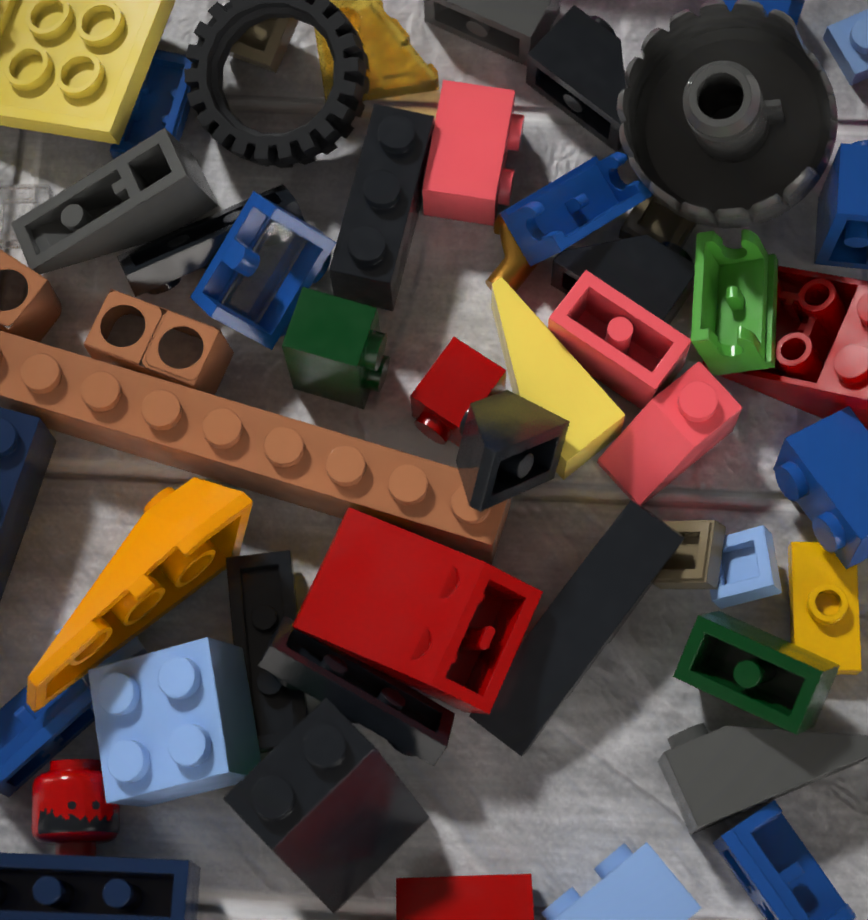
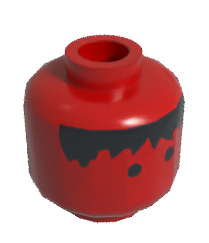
[32,759,120,856]

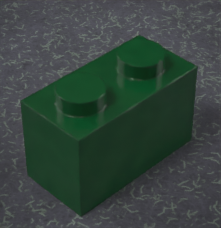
[282,287,390,409]
[673,611,840,735]

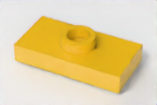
[788,542,862,675]

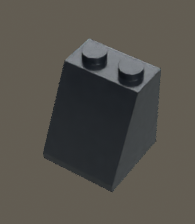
[223,698,430,914]

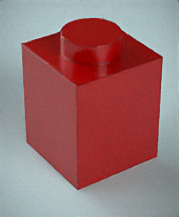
[410,337,506,447]

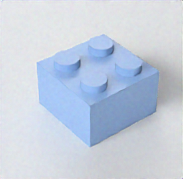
[88,637,261,807]

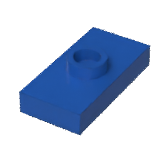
[109,49,192,159]

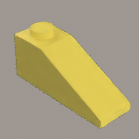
[491,277,625,480]

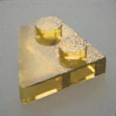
[314,0,439,101]

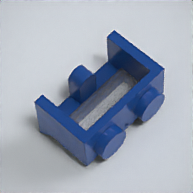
[190,191,337,350]

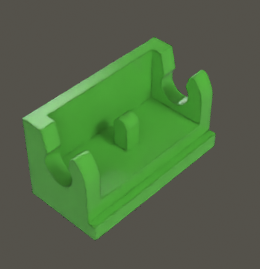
[691,229,778,376]

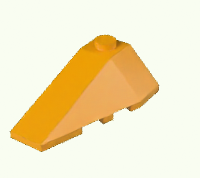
[26,477,253,712]

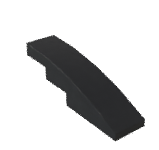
[469,500,685,757]

